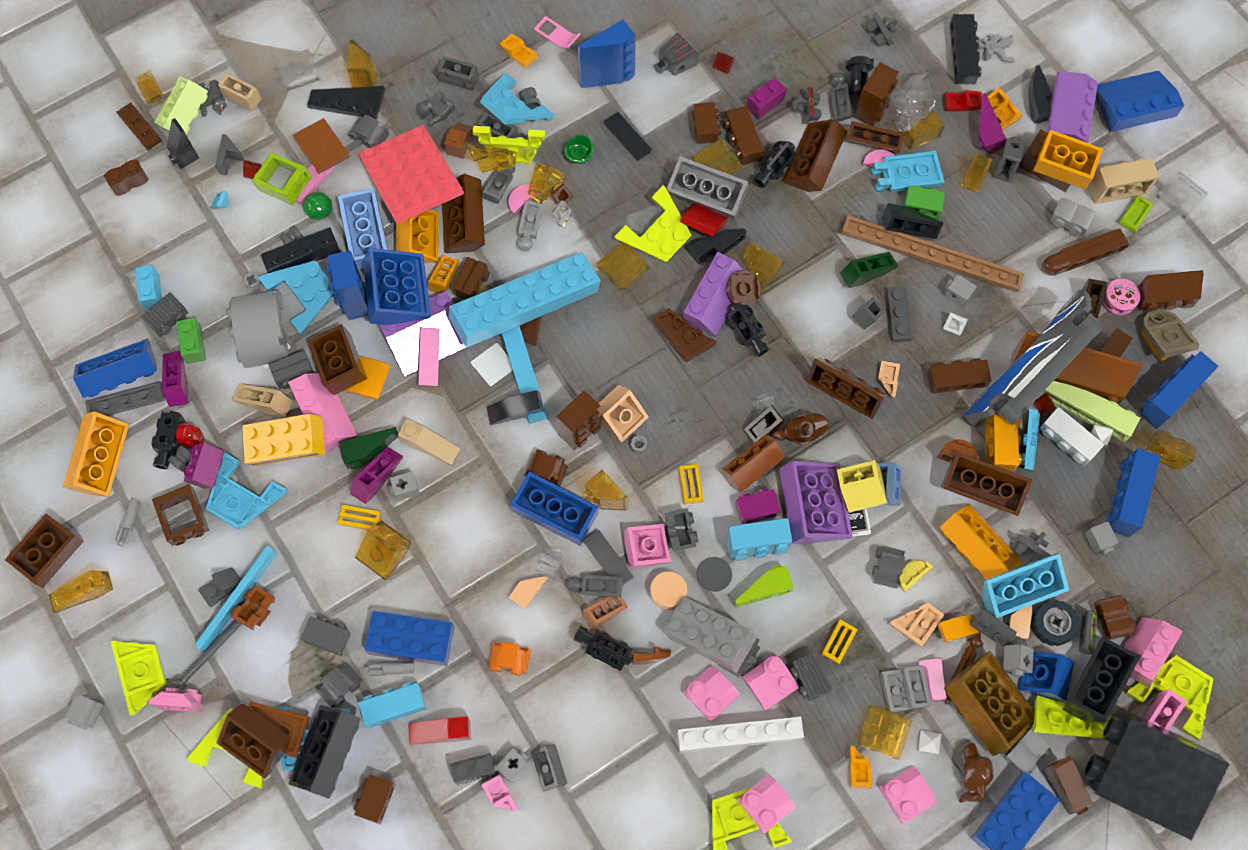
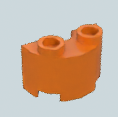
[487,642,531,676]

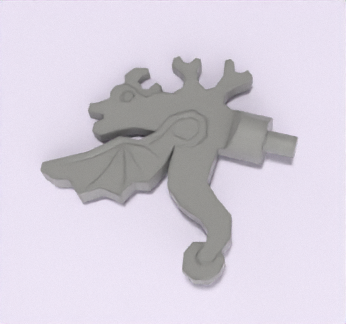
[978,34,1014,63]

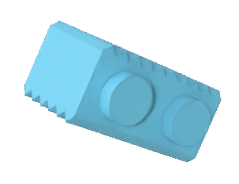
[135,265,162,310]

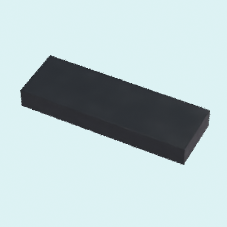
[604,112,651,161]

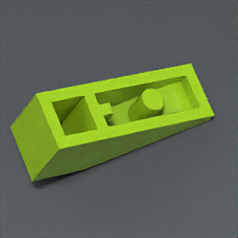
[734,564,794,608]

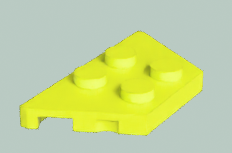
[111,640,167,716]

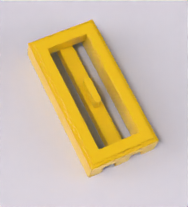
[679,464,704,505]
[337,505,381,532]
[821,620,858,665]

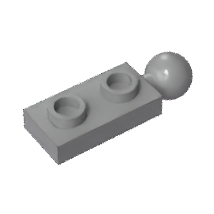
[518,200,543,251]

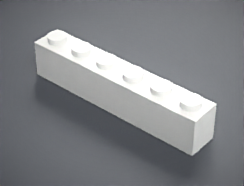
[677,717,804,753]

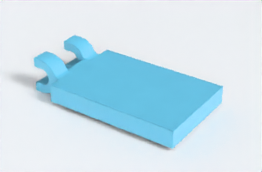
[871,151,945,192]

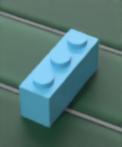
[358,682,427,729]

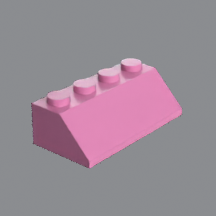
[288,373,358,453]

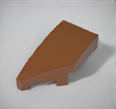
[633,647,671,665]

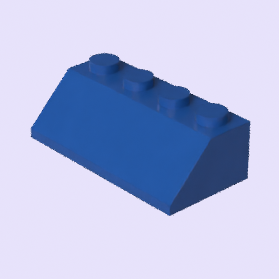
[73,338,157,398]

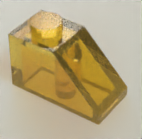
[135,70,163,103]

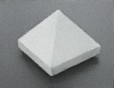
[943,312,968,336]
[1091,425,1114,445]
[918,730,941,755]

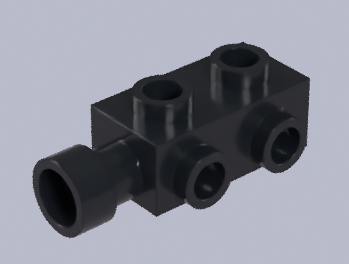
[753,141,797,188]
[727,304,769,357]
[151,411,187,470]
[574,626,634,671]

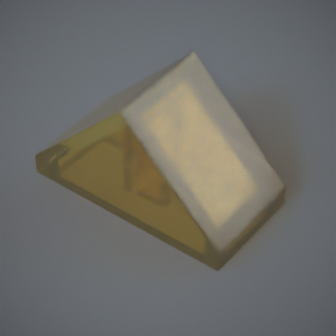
[961,152,993,193]

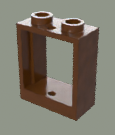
[152,484,209,546]

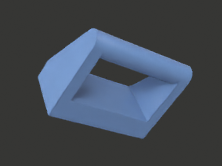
[877,462,902,506]

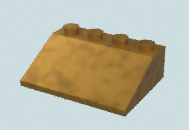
[943,651,1034,756]

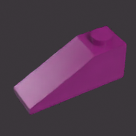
[978,93,1007,154]
[162,351,188,407]
[350,447,403,504]

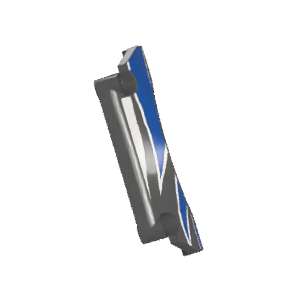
[961,289,1105,427]

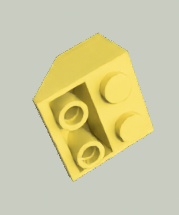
[837,460,888,513]

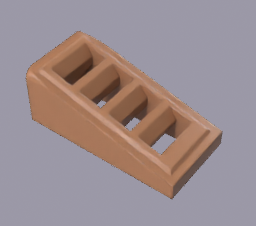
[582,597,628,630]

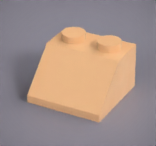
[598,385,649,442]

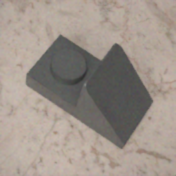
[215,134,244,175]
[198,568,241,607]

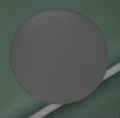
[697,557,732,592]

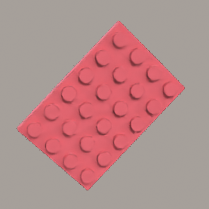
[358,125,464,224]

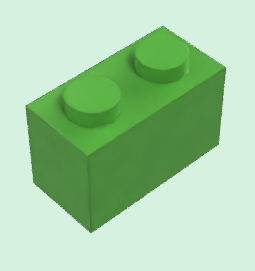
[904,185,945,220]
[176,318,206,364]

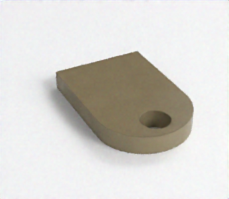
[1142,310,1200,358]

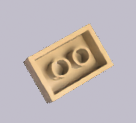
[1089,158,1159,204]

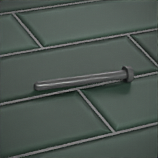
[173,620,242,690]

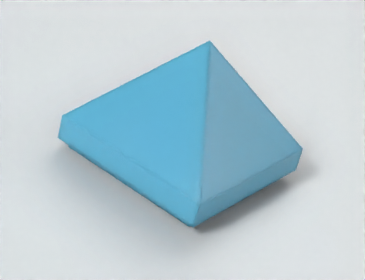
[210,190,229,210]

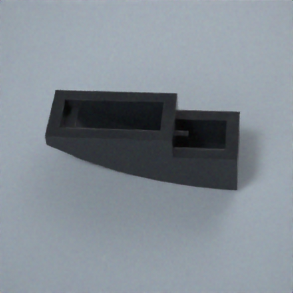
[1028,65,1052,124]
[689,228,747,265]
[487,390,544,425]

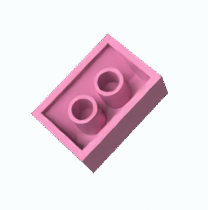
[1124,617,1182,688]

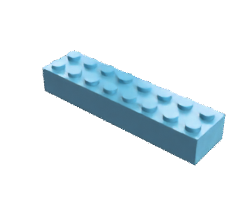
[448,252,601,348]

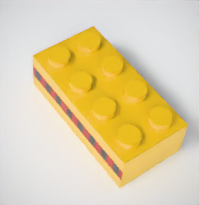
[243,414,325,466]

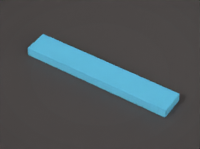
[502,326,548,424]
[195,545,277,652]

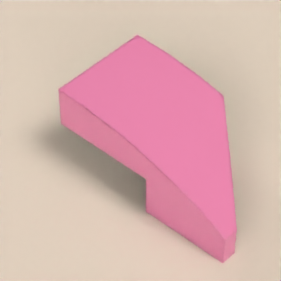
[481,774,518,812]

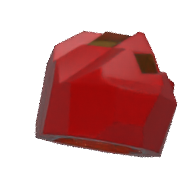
[176,424,205,449]

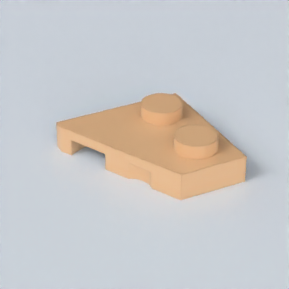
[889,603,945,647]

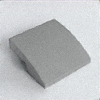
[880,665,932,714]

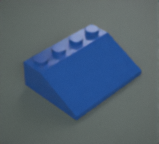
[578,20,636,88]
[1096,70,1184,132]
[363,248,431,325]

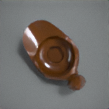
[773,413,829,445]
[959,743,994,803]

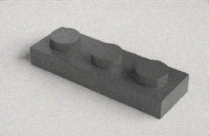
[886,287,912,342]

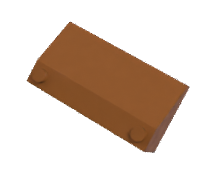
[1009,330,1142,405]

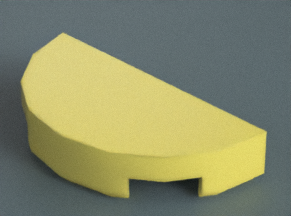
[899,560,934,593]

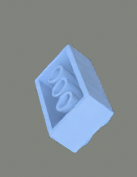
[338,188,388,269]

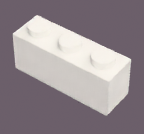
[1039,407,1105,466]

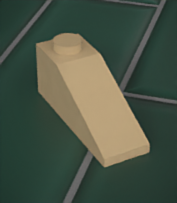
[232,383,293,418]
[398,419,461,466]

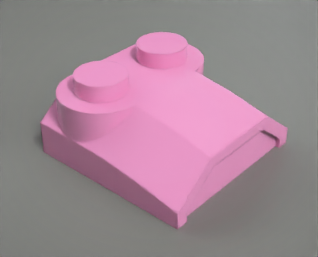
[624,524,672,569]
[742,654,799,711]
[683,665,740,723]
[149,688,203,713]
[879,766,937,824]
[737,774,796,834]

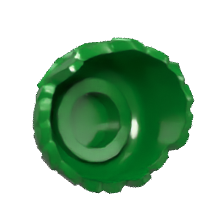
[565,134,594,164]
[303,192,333,220]

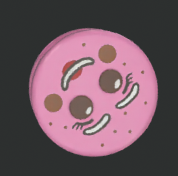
[1102,278,1141,315]

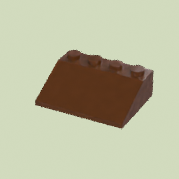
[806,357,886,420]

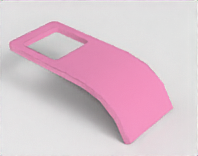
[534,16,581,49]

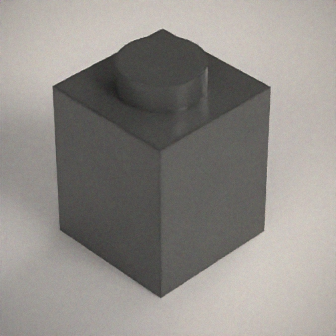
[852,297,886,329]

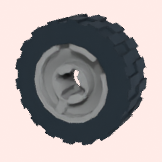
[1031,600,1080,646]

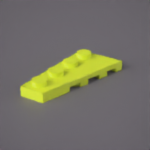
[1033,696,1111,738]

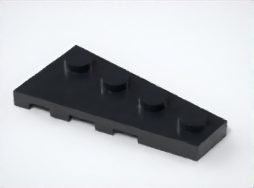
[307,86,385,120]

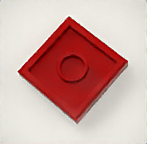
[680,204,728,236]

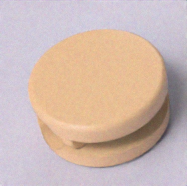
[650,571,687,610]

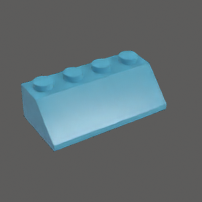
[982,553,1069,618]

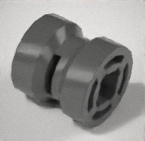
[519,87,541,109]
[279,225,304,245]
[168,445,191,472]

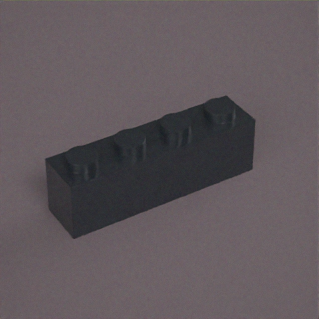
[950,14,982,84]
[261,227,341,273]

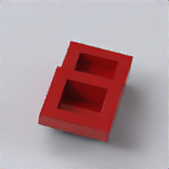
[943,90,982,112]

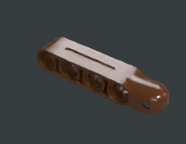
[1042,228,1130,276]

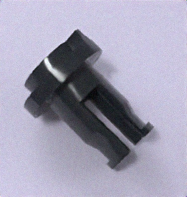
[845,56,874,96]

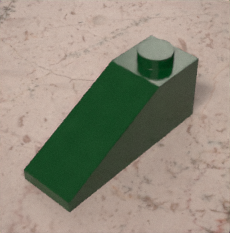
[840,252,899,288]
[339,427,399,470]

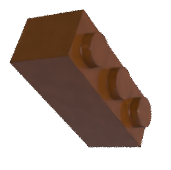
[724,106,764,165]
[847,121,904,153]
[927,358,992,394]

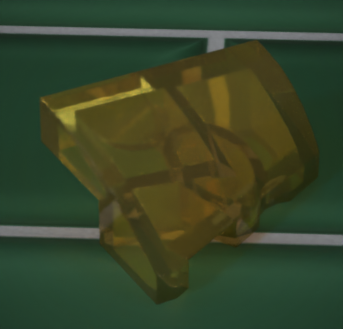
[468,145,516,173]
[528,163,566,204]
[742,241,785,290]

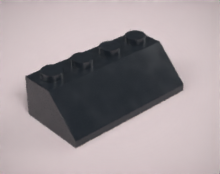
[1063,636,1141,723]
[288,705,361,799]

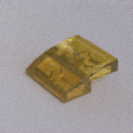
[691,139,743,175]
[596,242,650,291]
[858,705,912,760]

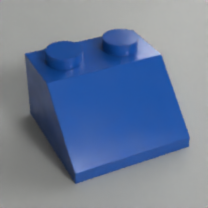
[1018,652,1074,701]

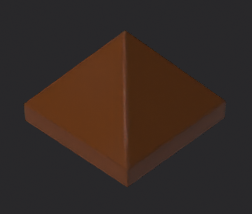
[550,183,573,209]

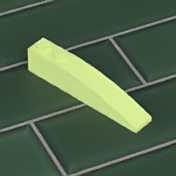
[1040,381,1140,443]

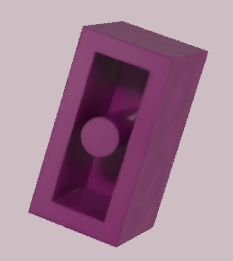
[747,77,787,120]
[183,443,224,489]
[735,488,781,525]

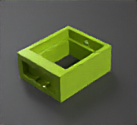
[252,153,312,205]

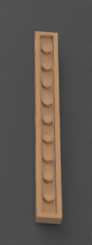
[841,215,1024,292]

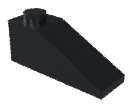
[166,118,199,169]
[881,203,943,239]

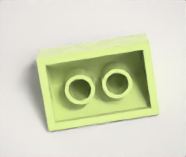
[154,76,208,134]

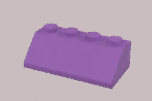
[1047,72,1098,143]
[683,252,743,337]

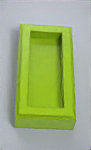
[1118,195,1154,233]

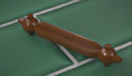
[945,633,984,705]

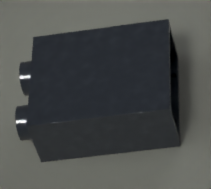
[1084,710,1230,841]

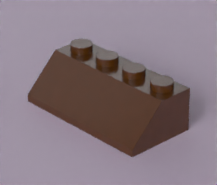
[783,119,847,192]
[442,173,485,254]
[941,452,1033,516]

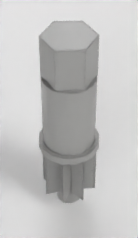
[115,500,141,547]
[365,661,415,676]

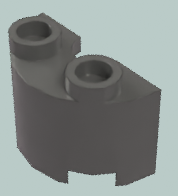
[348,115,389,148]
[665,508,699,552]
[872,546,905,589]
[316,663,363,708]

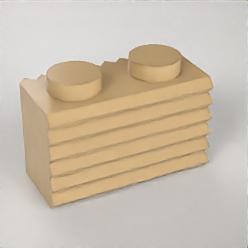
[218,73,262,111]

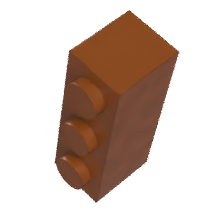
[721,434,785,493]

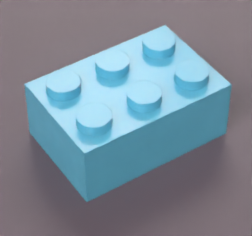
[726,518,792,561]

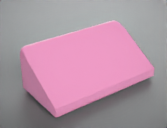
[919,658,947,702]

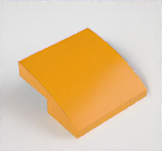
[343,356,390,400]

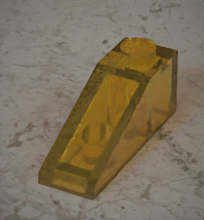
[49,570,113,613]

